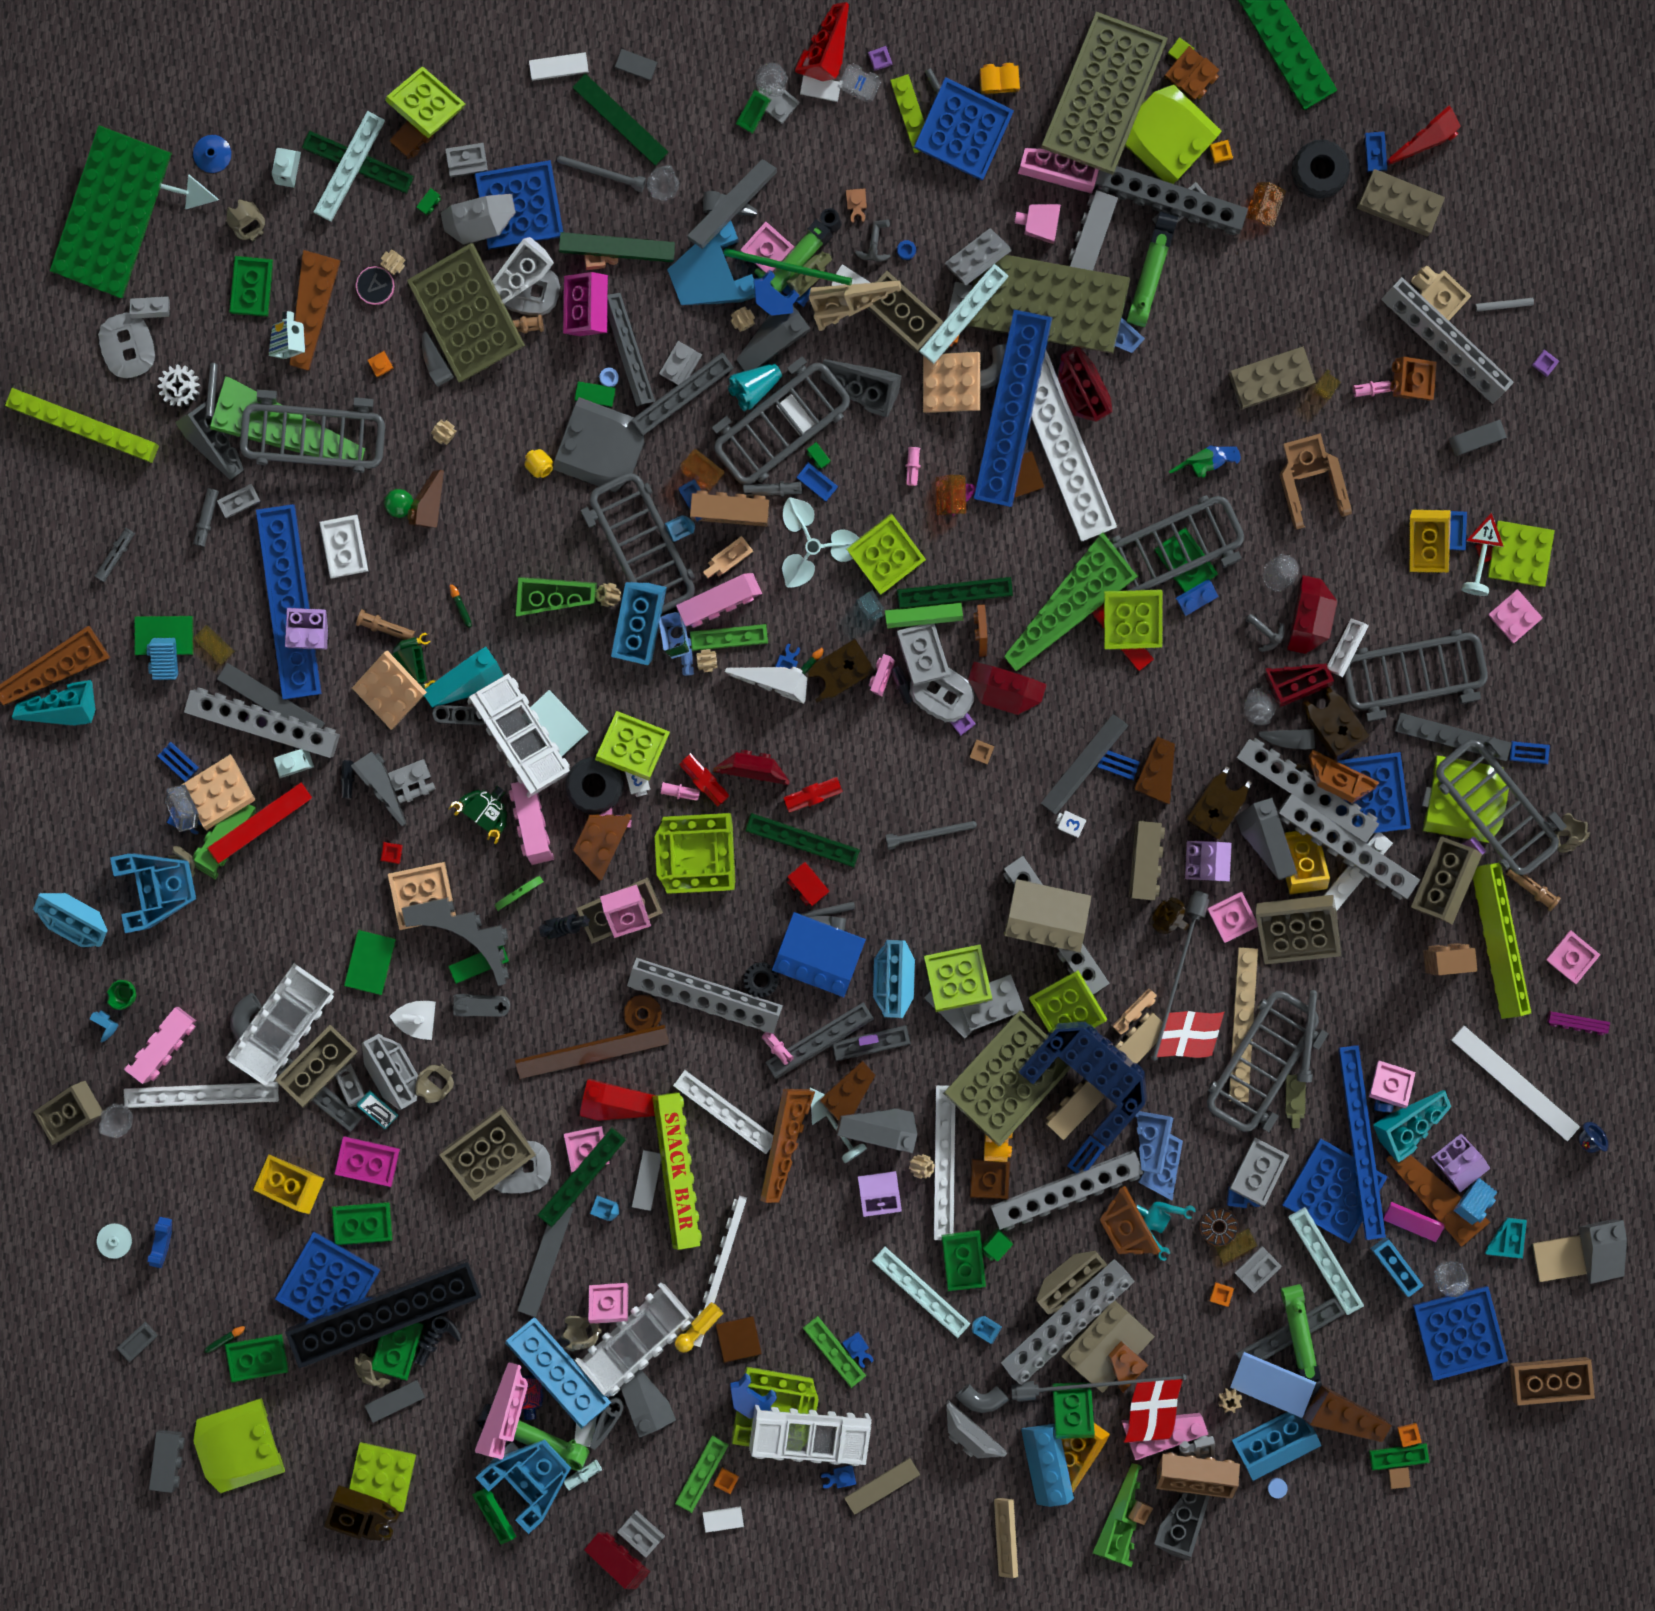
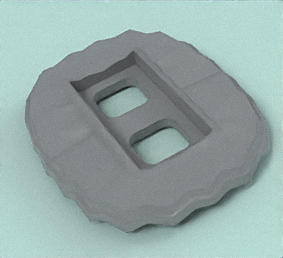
[504,269,561,316]
[98,312,155,378]
[910,668,974,722]
[493,1141,551,1194]

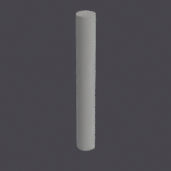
[1475,298,1534,312]

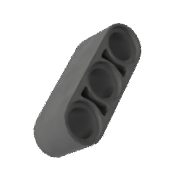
[1449,420,1507,457]
[432,705,485,725]

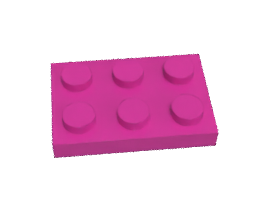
[335,1136,400,1187]

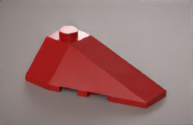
[795,2,849,81]
[1387,105,1461,165]
[580,1079,656,1121]

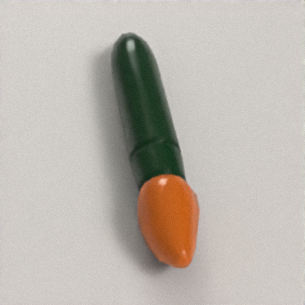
[450,585,472,628]
[800,648,823,674]
[204,1326,245,1353]

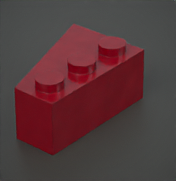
[1264,663,1334,708]
[584,1532,651,1589]

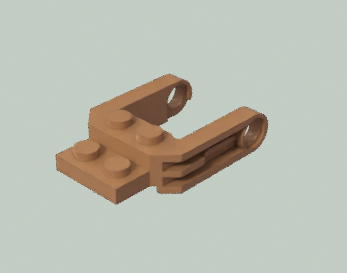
[1280,433,1352,530]

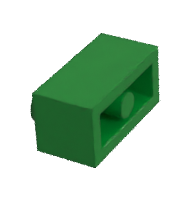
[416,188,441,216]
[807,442,831,469]

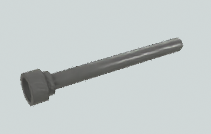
[557,156,646,193]
[885,821,977,850]
[1297,990,1317,1082]

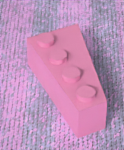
[1018,148,1099,194]
[676,573,762,628]
[509,782,554,865]
[124,1007,196,1084]
[1121,1413,1208,1460]

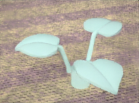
[782,497,859,587]

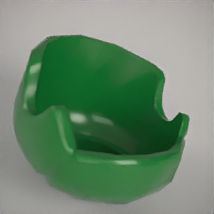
[384,489,413,518]
[107,980,136,1010]

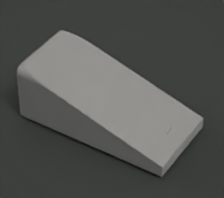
[335,1064,366,1108]

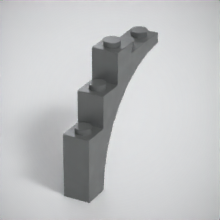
[402,897,509,986]

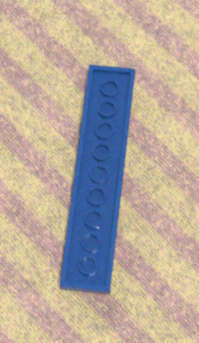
[974,310,1053,507]
[256,504,322,699]

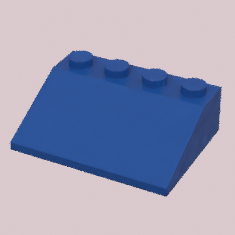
[772,912,866,997]

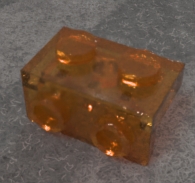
[1246,182,1286,227]
[680,449,725,491]
[936,475,966,515]

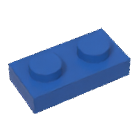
[1364,132,1387,172]
[1176,579,1219,616]

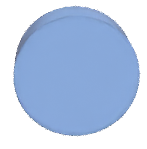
[599,368,619,387]
[1267,1478,1287,1498]

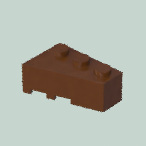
[1133,736,1175,805]
[819,1061,875,1123]

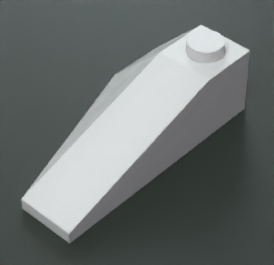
[492,237,554,304]
[725,667,807,704]

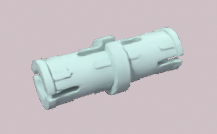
[564,1460,602,1491]

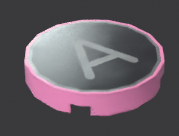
[356,266,394,305]

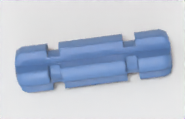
[680,638,694,676]

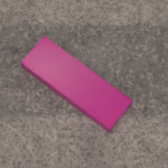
[1383,1202,1444,1242]

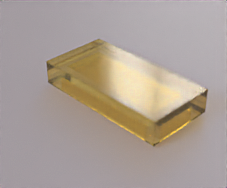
[193,625,235,665]
[1214,1228,1257,1264]

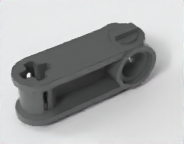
[453,994,511,1017]

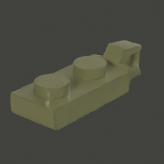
[787,251,832,298]
[1285,1075,1306,1128]

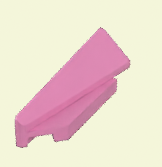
[475,1363,528,1459]

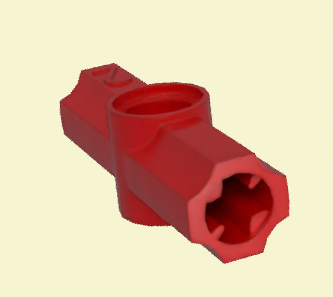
[679,754,730,807]
[783,777,843,813]

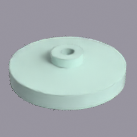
[97,1223,132,1258]

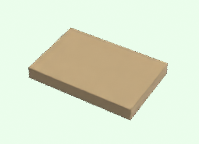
[1532,1235,1587,1282]

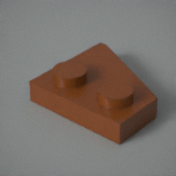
[974,605,987,657]
[1108,1341,1148,1393]

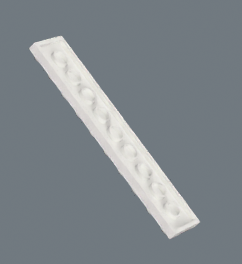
[1031,351,1117,542]

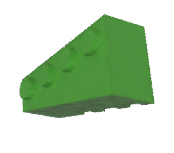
[516,577,597,616]
[193,804,256,880]

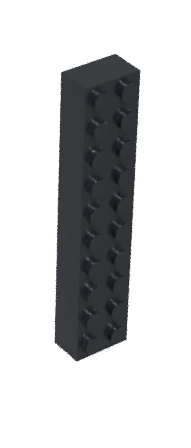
[285,1258,482,1369]

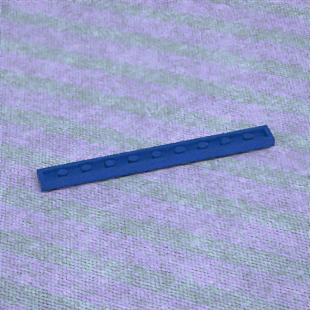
[1338,1045,1386,1240]

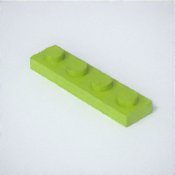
[890,74,924,154]

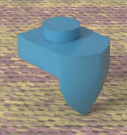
[665,515,695,542]
[90,1010,118,1042]
[590,1195,619,1221]
[972,1316,1002,1344]

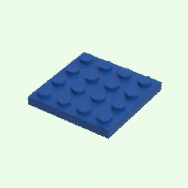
[913,77,1014,181]
[475,160,563,250]
[1328,752,1411,838]
[1282,1138,1388,1243]
[275,1232,381,1319]
[1413,1286,1508,1381]

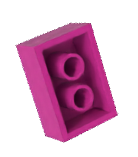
[563,272,608,336]

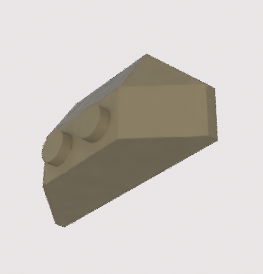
[1036,1251,1107,1314]

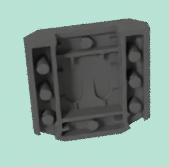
[553,397,645,493]

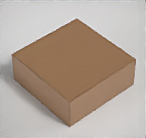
[969,740,994,764]
[1388,1467,1410,1489]
[1128,1500,1153,1525]

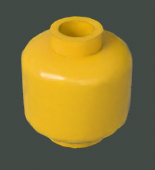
[524,449,553,478]

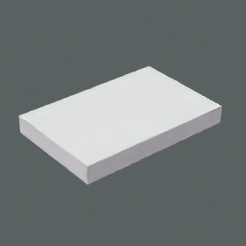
[319,515,368,579]

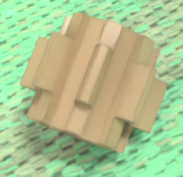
[380,249,405,275]
[731,307,755,332]
[431,420,457,445]
[596,583,621,607]
[697,649,717,673]
[909,1154,935,1179]
[1218,1388,1242,1413]

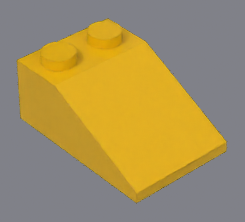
[1410,510,1451,573]
[1284,828,1330,894]
[253,1154,325,1214]

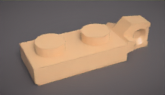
[703,536,753,579]
[1112,989,1157,1034]

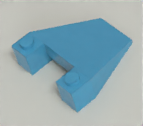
[667,221,755,305]
[110,853,196,933]
[476,1439,571,1534]

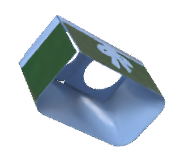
[659,612,690,659]

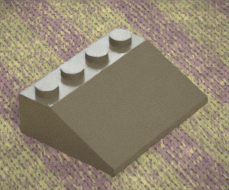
[1004,879,1091,953]
[1256,895,1342,964]
[439,1106,536,1201]
[1060,1300,1155,1393]

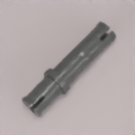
[744,481,802,497]
[193,488,219,547]
[94,527,136,582]

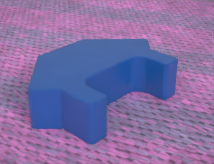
[753,270,799,316]
[147,1217,172,1268]
[730,1373,777,1419]

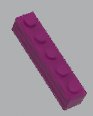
[1547,1011,1610,1036]

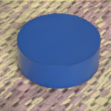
[897,240,916,260]

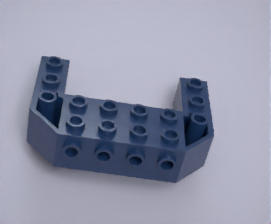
[1019,1022,1147,1147]

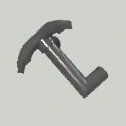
[854,219,891,262]
[1245,614,1285,652]

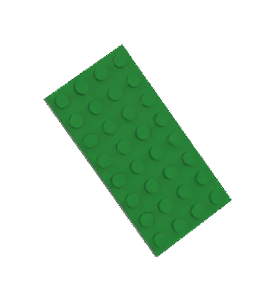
[50,125,172,298]

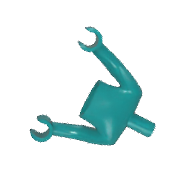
[1136,1202,1195,1261]

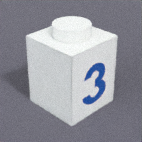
[626,772,651,797]
[1055,811,1086,838]

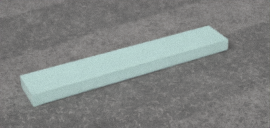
[314,111,385,222]
[919,264,1009,364]
[1289,1207,1364,1315]
[872,1246,970,1338]

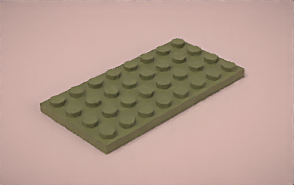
[1041,12,1168,175]
[967,255,1130,354]

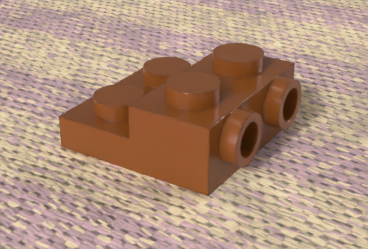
[1164,46,1219,101]
[1390,357,1437,401]

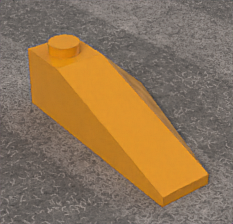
[1062,1423,1110,1492]

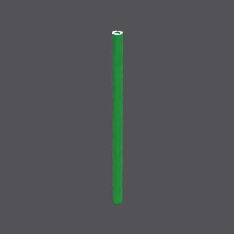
[724,248,852,286]

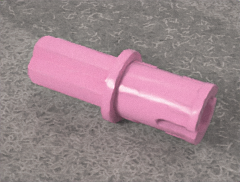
[1352,381,1391,398]
[905,447,921,486]
[661,782,700,801]
[762,1032,793,1065]

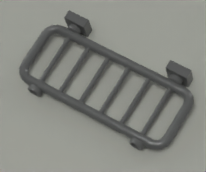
[712,356,850,485]
[240,390,385,473]
[580,473,695,615]
[1110,495,1244,591]
[1344,629,1488,723]
[1436,737,1567,875]
[1207,991,1329,1132]

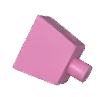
[1015,204,1061,244]

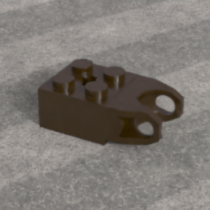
[804,639,875,703]
[1302,686,1370,761]
[1185,766,1252,840]
[324,1485,399,1541]

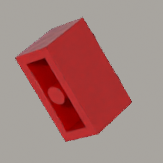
[787,862,830,906]

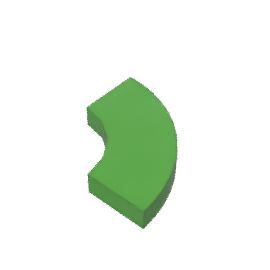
[494,876,544,911]

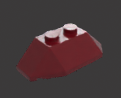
[1058,347,1112,422]
[1287,575,1337,654]
[968,662,1047,715]
[713,749,790,785]

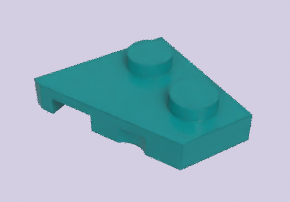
[1484,1217,1527,1259]

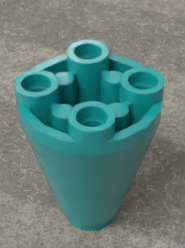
[728,364,782,411]

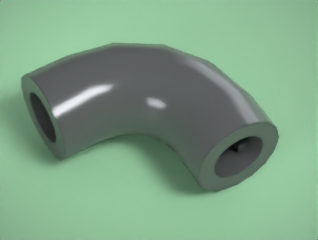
[980,345,1006,390]
[230,993,262,1041]
[955,1384,1010,1413]

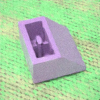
[285,608,328,650]
[1185,841,1231,881]
[1431,1134,1490,1192]
[858,1171,902,1217]

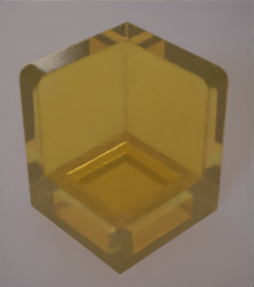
[1312,369,1341,401]

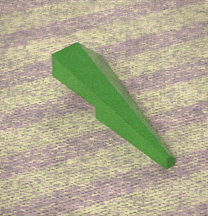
[1093,1463,1142,1567]

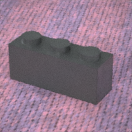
[149,1430,185,1493]

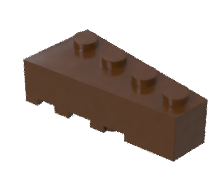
[1303,1385,1392,1442]

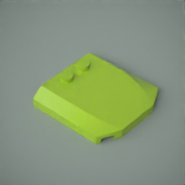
[1125,85,1222,184]
[1423,755,1509,843]
[655,813,735,894]
[732,1367,819,1451]
[193,1398,285,1493]

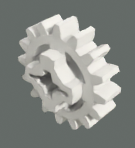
[157,365,201,407]

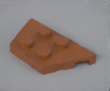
[1309,750,1379,803]
[574,814,632,881]
[1100,1186,1161,1254]

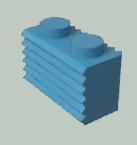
[147,638,178,680]
[1454,1178,1497,1225]

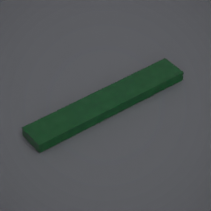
[572,73,669,167]
[302,130,415,194]
[559,232,675,262]
[897,577,1013,609]
[745,813,860,867]
[537,1127,626,1227]

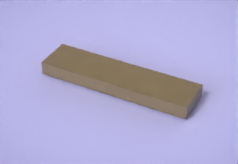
[844,1458,920,1515]

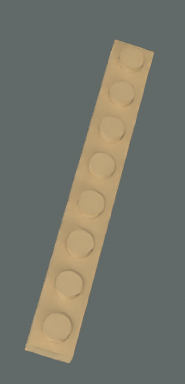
[1228,947,1258,1102]

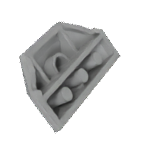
[441,194,516,245]
[362,1034,418,1110]
[946,1400,1007,1458]

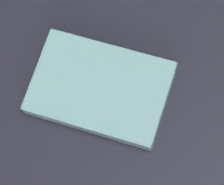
[522,690,588,757]

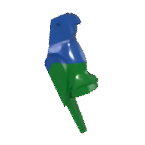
[1169,446,1241,478]

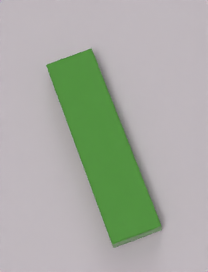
[885,602,963,629]
[690,624,768,651]
[803,1316,866,1388]
[675,1435,729,1513]

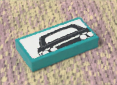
[357,1090,398,1129]

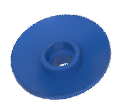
[193,135,231,173]

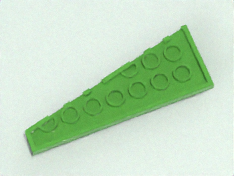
[210,376,365,460]
[1004,532,1138,672]

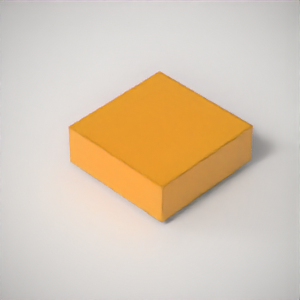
[1209,140,1233,164]

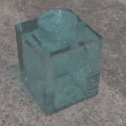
[856,590,885,621]

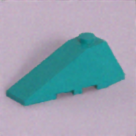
[424,646,504,708]
[12,680,96,725]
[1373,1090,1451,1162]

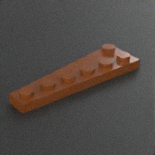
[290,250,341,371]
[0,626,111,706]
[760,1089,815,1203]
[1386,1154,1490,1247]

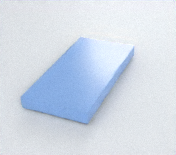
[1230,1352,1316,1418]

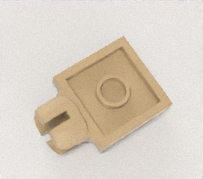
[1411,266,1471,321]

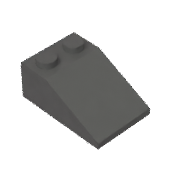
[1578,1219,1627,1284]

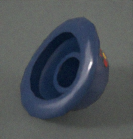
[1579,1122,1609,1153]

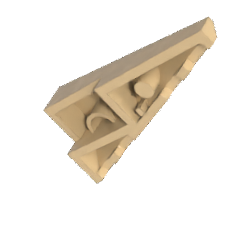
[809,281,901,331]

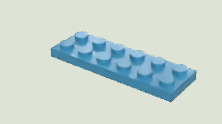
[505,1317,611,1429]

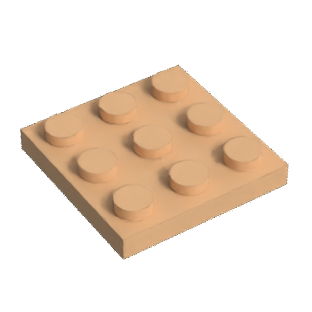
[923,352,980,413]
[352,650,427,730]
[182,754,255,831]
[388,862,456,930]

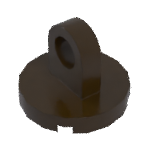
[1152,897,1190,934]

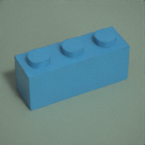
[1370,1238,1424,1297]

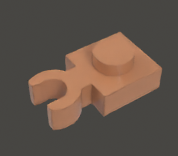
[846,189,867,223]
[584,255,618,270]

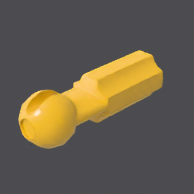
[675,1302,723,1353]

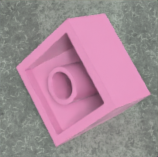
[600,885,651,938]

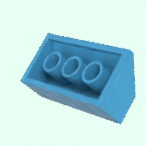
[611,582,667,665]
[1232,1412,1321,1481]
[1021,1424,1074,1507]

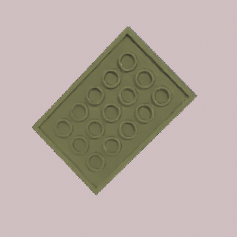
[407,243,525,382]
[943,1010,1072,1147]

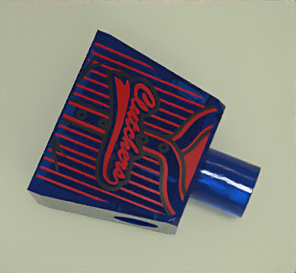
[521,1375,544,1420]

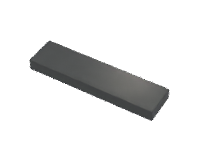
[832,1025,911,1061]

